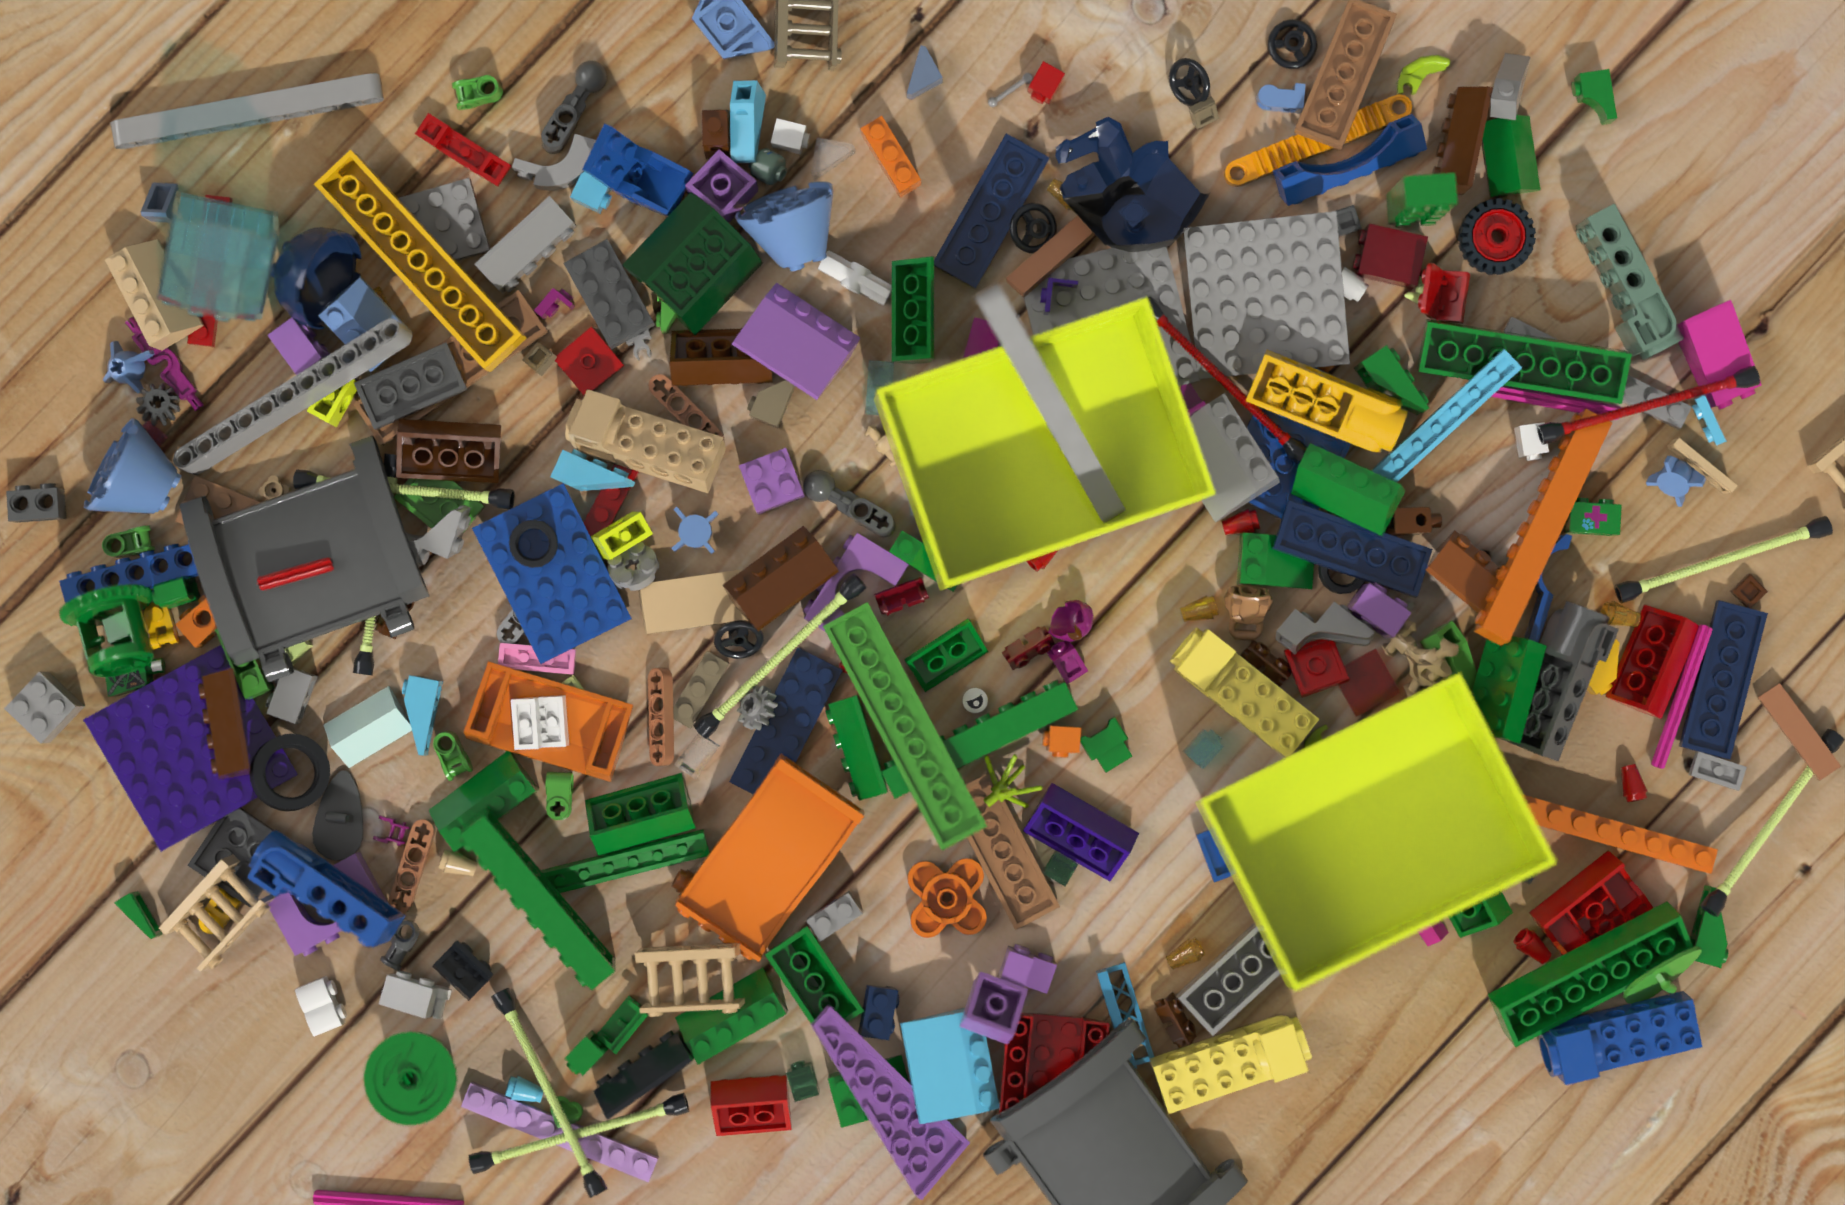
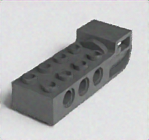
[1504,601,1619,761]

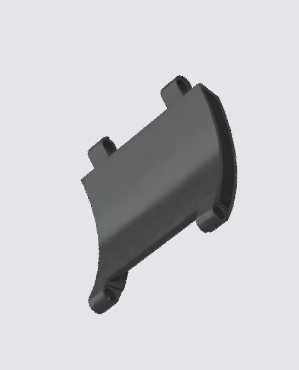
[180,435,430,682]
[983,1018,1248,1205]

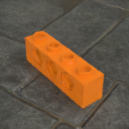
[175,594,217,648]

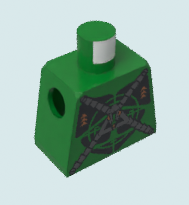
[102,649,166,697]

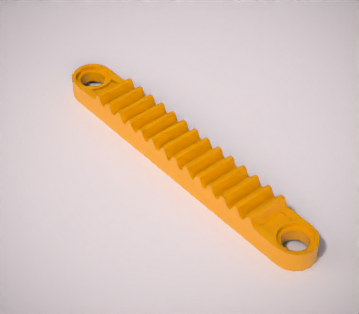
[1224,94,1412,187]

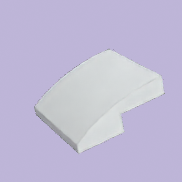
[511,695,569,750]

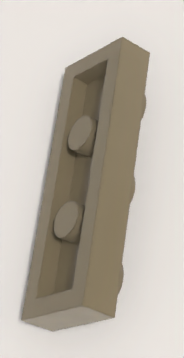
[673,651,729,729]

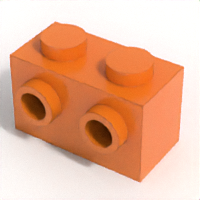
[1042,725,1081,758]

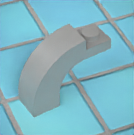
[512,134,596,191]

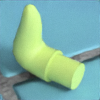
[1404,276,1424,304]

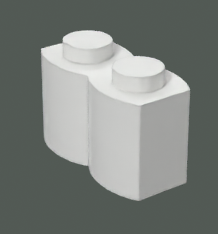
[295,976,347,1036]

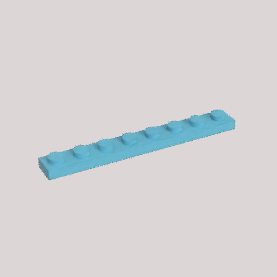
[1371,349,1522,482]

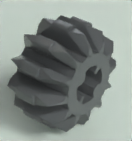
[136,383,180,426]

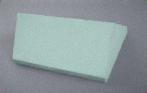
[324,686,412,768]

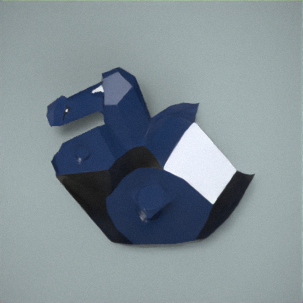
[1055,117,1211,252]

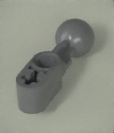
[541,61,607,154]
[803,470,896,537]

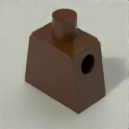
[702,110,731,159]
[1384,507,1442,536]

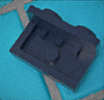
[858,985,900,1040]

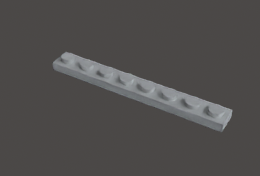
[1504,317,1692,430]

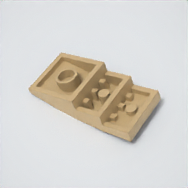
[639,569,747,634]

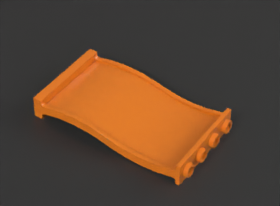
[675,754,865,962]

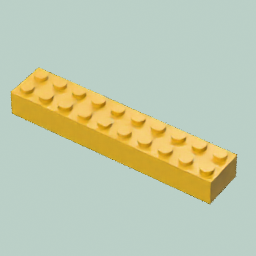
[314,149,527,372]

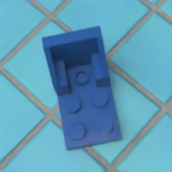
[582,124,694,217]

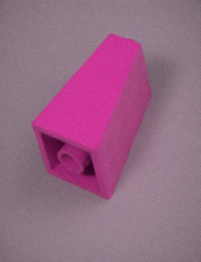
[1677,299,1762,410]

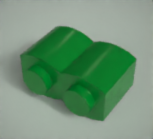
[151,576,201,609]

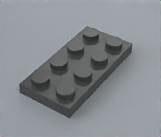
[563,239,655,350]
[354,342,468,430]

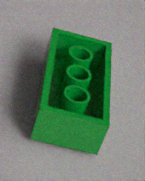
[1386,173,1457,228]
[1471,636,1547,744]

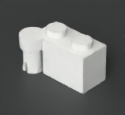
[379,971,452,1019]

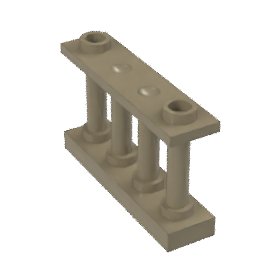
[774,0,841,71]

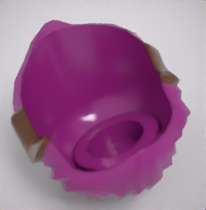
[1048,600,1094,642]

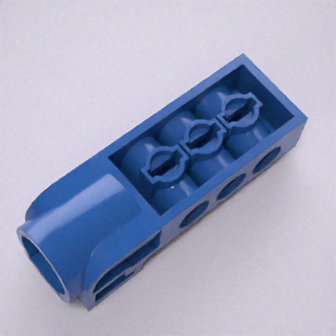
[248,830,406,947]
[1539,991,1702,1085]

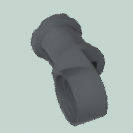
[380,920,420,971]

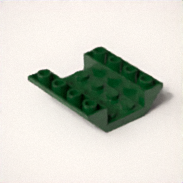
[622,192,763,336]

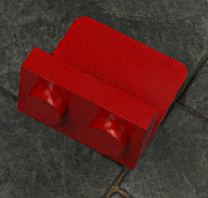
[1418,263,1470,323]

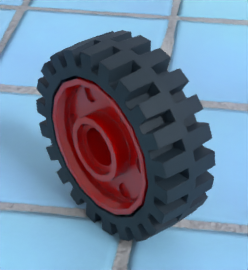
[1458,198,1536,275]

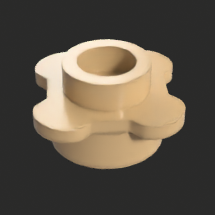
[259,475,290,499]

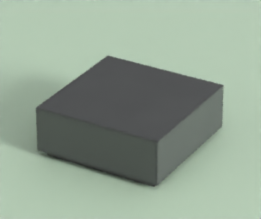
[1337,205,1362,237]

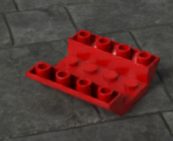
[999,1013,1109,1113]

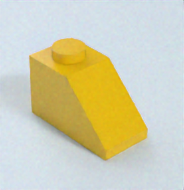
[1587,639,1620,695]

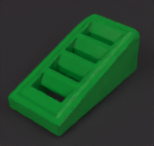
[114,891,162,939]

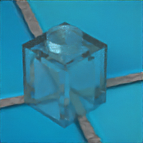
[1182,729,1224,769]

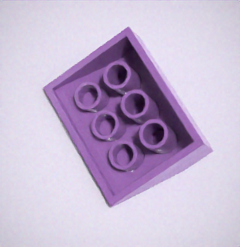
[732,283,860,400]

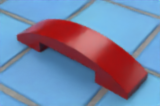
[415,113,511,187]

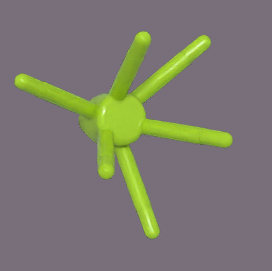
[983,755,1043,808]

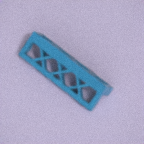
[1096,962,1154,1069]

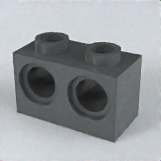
[6,483,66,523]

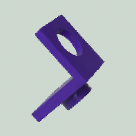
[1040,278,1079,315]

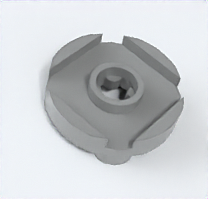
[608,542,659,591]

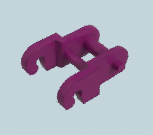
[373,815,410,846]

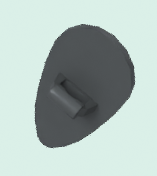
[312,770,363,861]

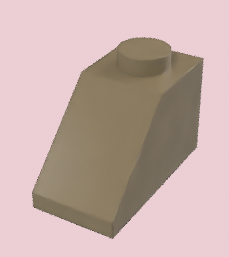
[747,380,796,429]

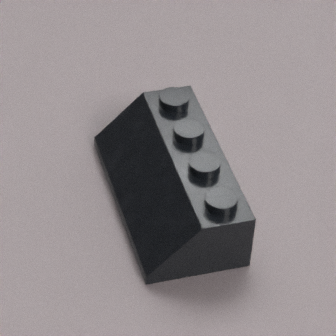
[594,1030,694,1120]

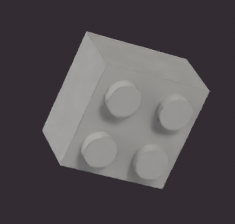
[4,672,85,743]

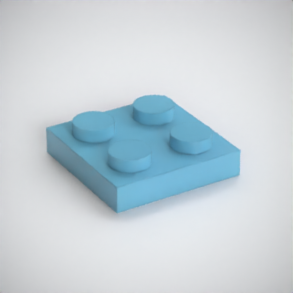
[1692,395,1726,446]

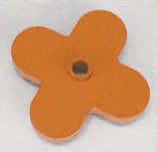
[908,858,987,938]

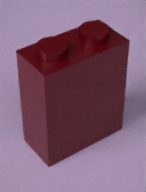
[1352,223,1428,289]

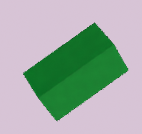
[1482,115,1541,198]
[904,619,989,692]

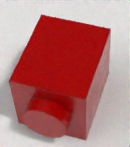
[1028,61,1065,104]

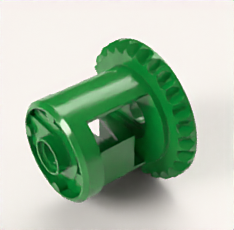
[59,584,154,677]
[363,1031,457,1125]

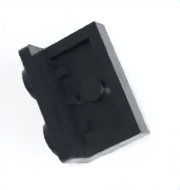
[432,940,493,1001]

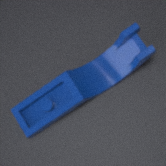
[1524,534,1572,643]

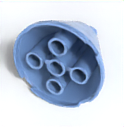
[736,182,834,271]
[84,418,181,514]

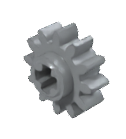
[737,685,778,730]

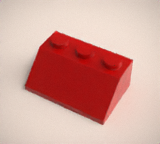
[711,1075,792,1136]

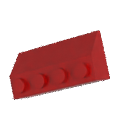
[1605,605,1699,719]

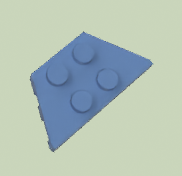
[692,0,774,59]

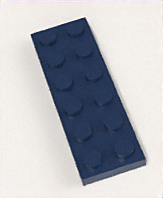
[934,133,1050,290]
[1272,500,1433,598]
[1679,600,1768,760]
[729,648,843,794]

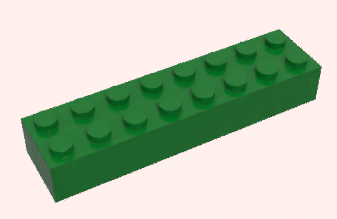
[1417,319,1632,404]
[881,680,1078,799]
[460,806,616,991]
[1487,901,1693,1048]

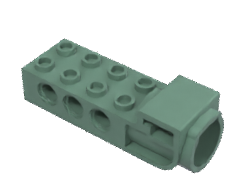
[1576,204,1684,360]

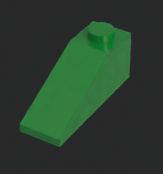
[889,530,958,592]
[1690,885,1729,968]

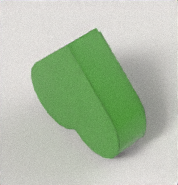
[550,1096,583,1129]

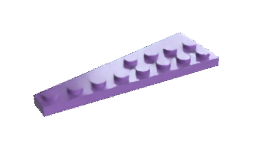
[811,1006,970,1200]

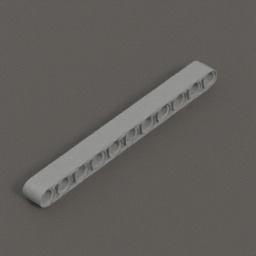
[110,73,384,149]
[974,283,1126,523]
[173,318,412,475]

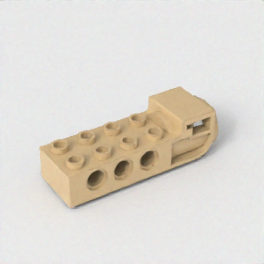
[565,389,726,493]

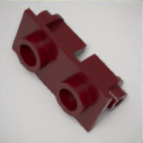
[874,577,929,616]
[1002,626,1055,670]

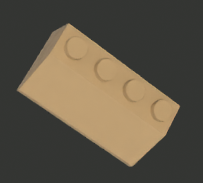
[105,239,204,351]

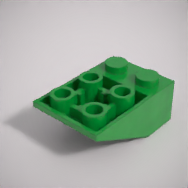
[1354,345,1429,415]

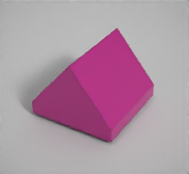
[1417,920,1449,946]

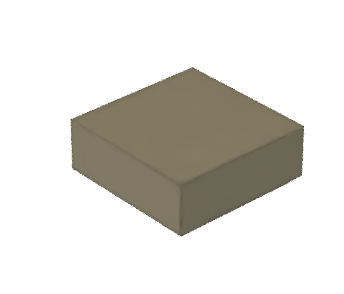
[1189,97,1219,129]
[522,341,557,376]

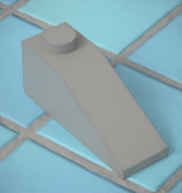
[1490,53,1530,120]

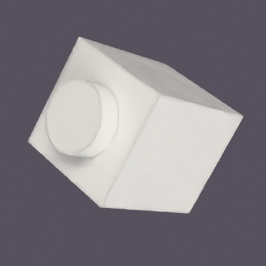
[771,118,810,155]
[1514,422,1549,461]

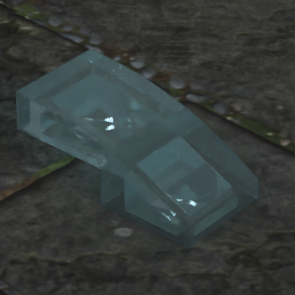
[865,360,894,415]

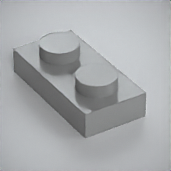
[1688,751,1747,791]

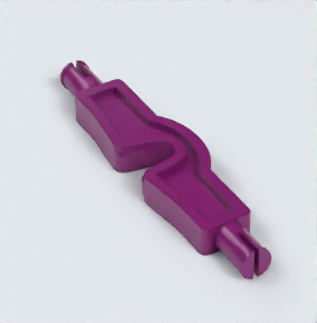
[125,317,204,411]

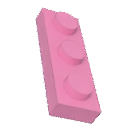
[498,643,576,674]

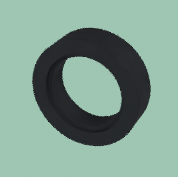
[250,734,330,811]

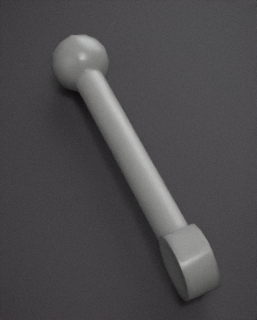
[988,73,1032,107]

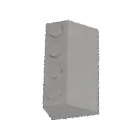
[474,196,576,294]

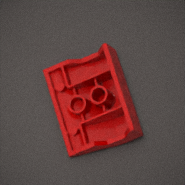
[1529,850,1653,956]

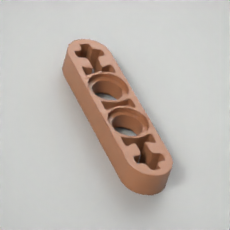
[648,374,725,442]
[648,668,674,766]
[388,819,436,914]

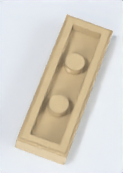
[1667,438,1738,494]

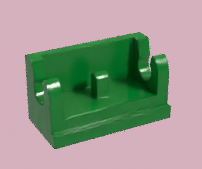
[596,995,648,1055]

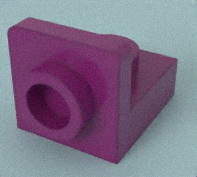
[534,288,575,320]
[1047,641,1088,685]

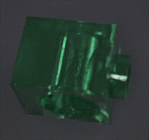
[1042,850,1078,887]
[786,1060,820,1102]

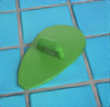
[1623,946,1702,1004]

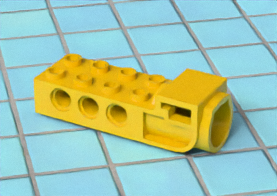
[1246,349,1408,453]

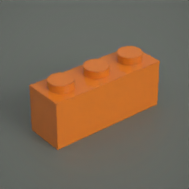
[860,116,921,198]

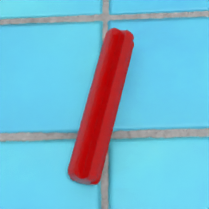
[257,557,334,590]

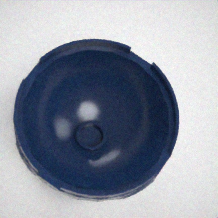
[270,227,361,329]

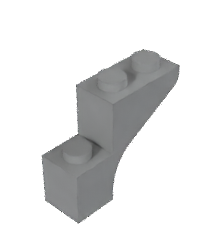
[406,505,471,567]
[1275,602,1375,654]

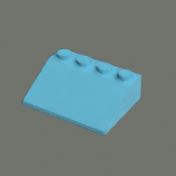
[900,1008,1000,1124]

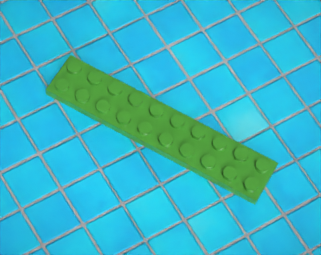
[823,602,987,851]

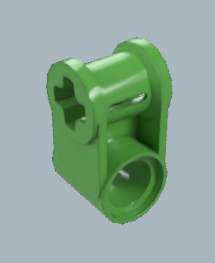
[452,75,503,110]
[102,526,155,558]
[433,731,473,781]
[546,772,574,820]

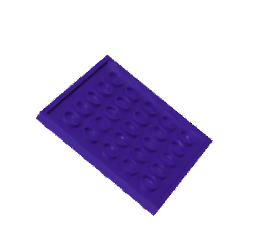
[83,645,298,852]

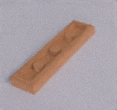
[1006,215,1095,298]
[1758,683,1841,781]

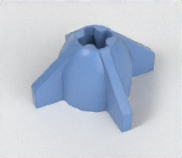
[103,341,155,394]
[1646,456,1706,507]
[671,507,719,554]

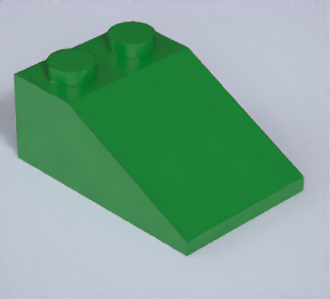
[1237,533,1314,590]
[828,1055,909,1128]

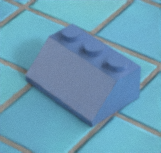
[318,276,407,372]

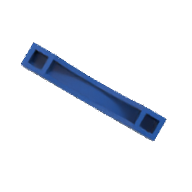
[1273,114,1427,206]

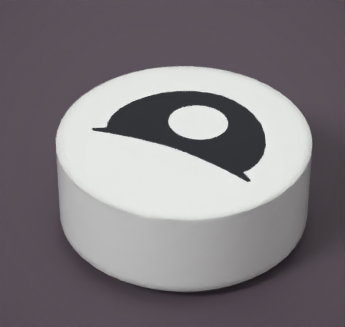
[962,688,988,713]

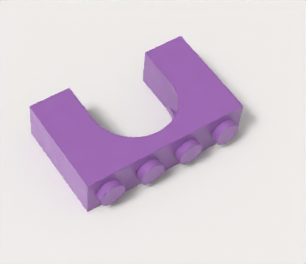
[803,533,909,632]
[269,852,388,957]

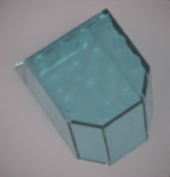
[157,191,279,321]

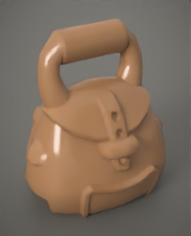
[1224,584,1273,641]

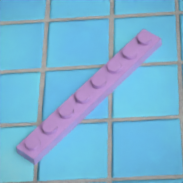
[461,1082,659,1182]

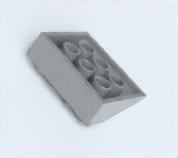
[1189,393,1280,523]

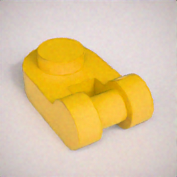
[144,602,179,649]
[199,888,242,934]

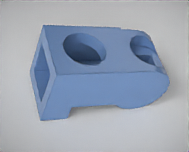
[1256,83,1306,113]

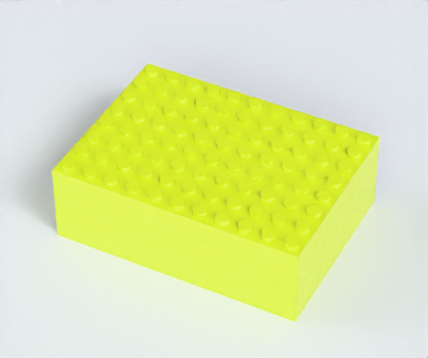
[874,298,1216,591]
[1195,673,1556,991]

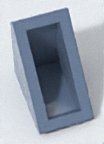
[907,45,943,100]
[141,183,178,223]

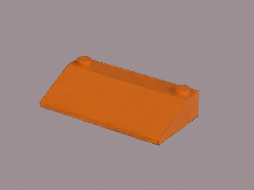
[464,661,633,782]

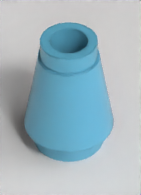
[505,1075,544,1103]

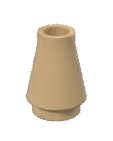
[438,849,478,877]

